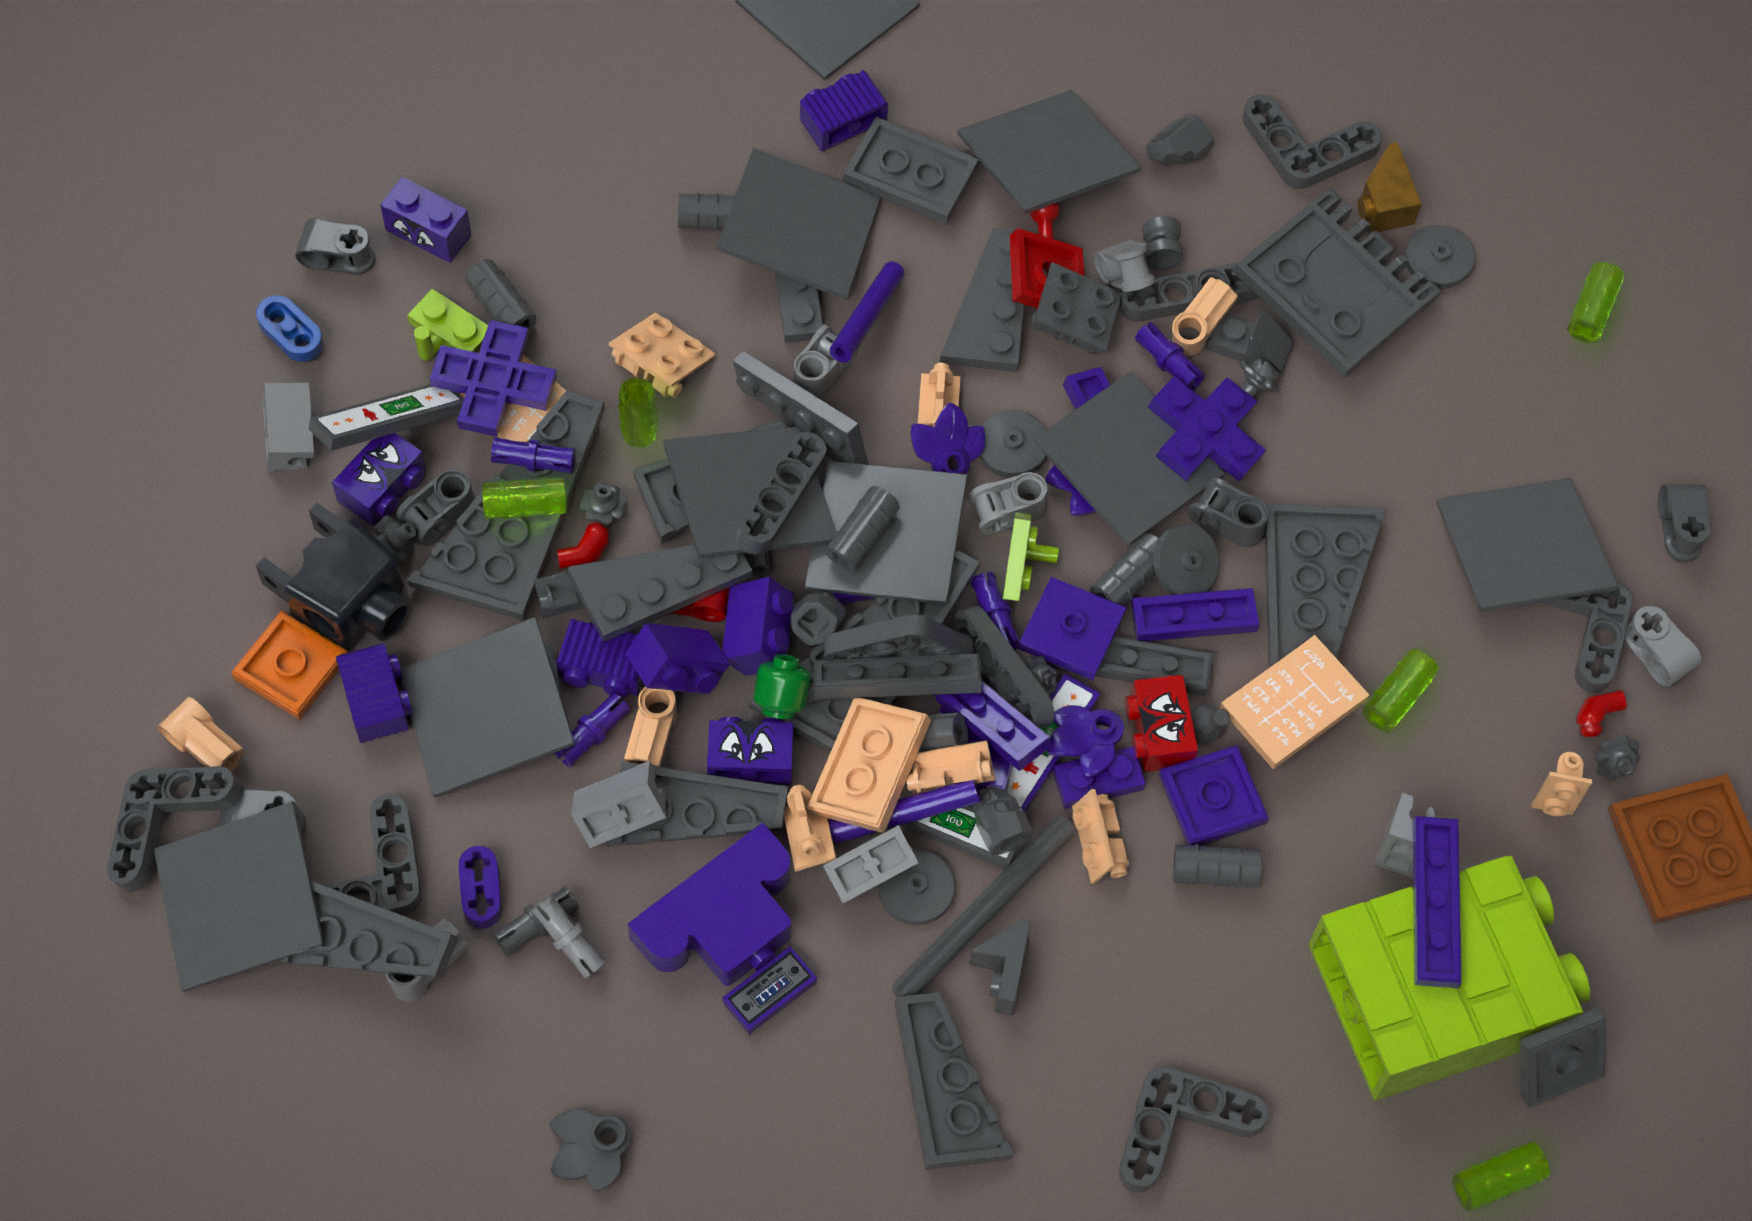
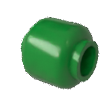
[753,654,811,719]

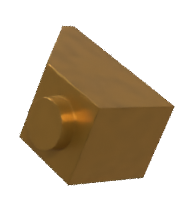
[1357,142,1421,233]

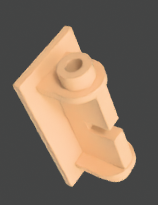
[918,363,961,427]
[906,741,996,794]
[1531,752,1592,816]
[784,785,836,872]
[1072,789,1130,884]

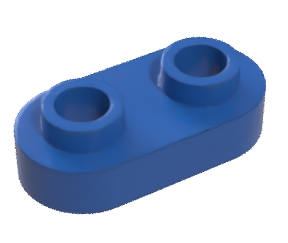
[256,295,323,362]

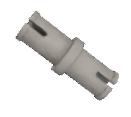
[530,894,606,978]

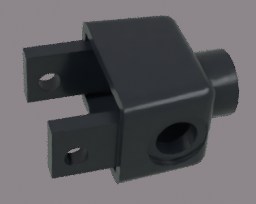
[256,503,411,648]

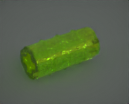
[1567,262,1624,343]
[617,377,658,448]
[482,476,567,520]
[1362,649,1439,732]
[1452,1141,1550,1211]

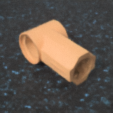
[1172,277,1238,356]
[624,687,678,767]
[158,697,245,772]

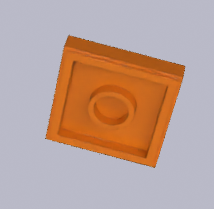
[231,610,348,720]

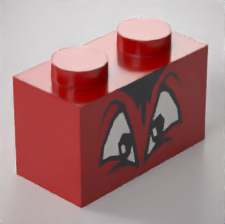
[1125,675,1198,772]

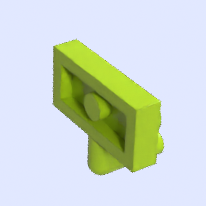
[407,289,488,361]
[1003,512,1059,601]

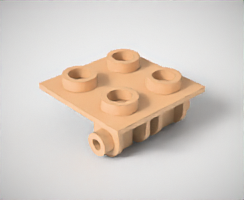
[609,312,716,398]

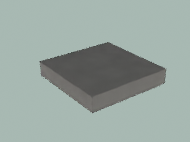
[1520,1008,1606,1108]

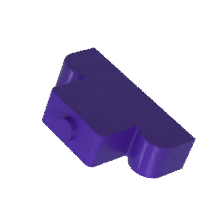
[627,822,791,986]

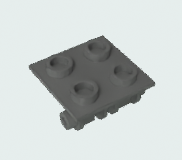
[1029,262,1122,354]

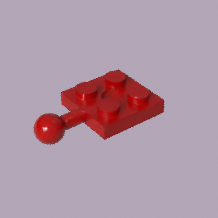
[1009,202,1084,308]

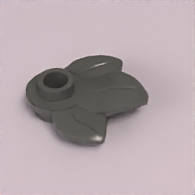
[549,1109,631,1192]

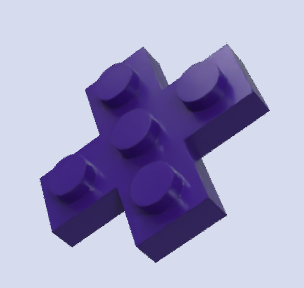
[430,320,557,437]
[1148,376,1266,482]

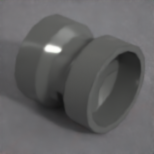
[1142,216,1183,269]

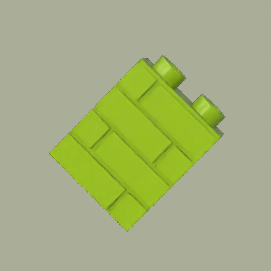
[1308,855,1590,1101]

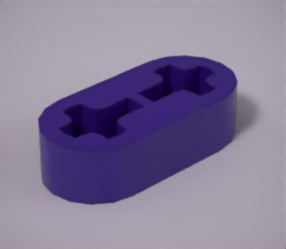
[458,846,502,929]

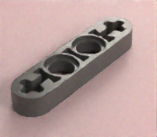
[1119,263,1259,321]
[735,432,827,554]
[953,606,1054,728]

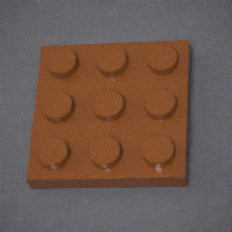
[1608,774,1752,924]

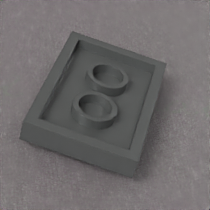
[843,117,979,225]

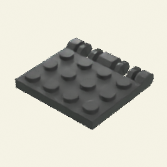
[1233,188,1442,377]

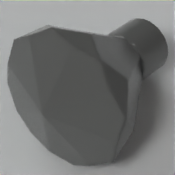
[1190,703,1229,744]

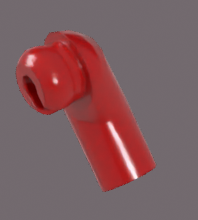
[557,522,610,569]
[1576,690,1627,737]

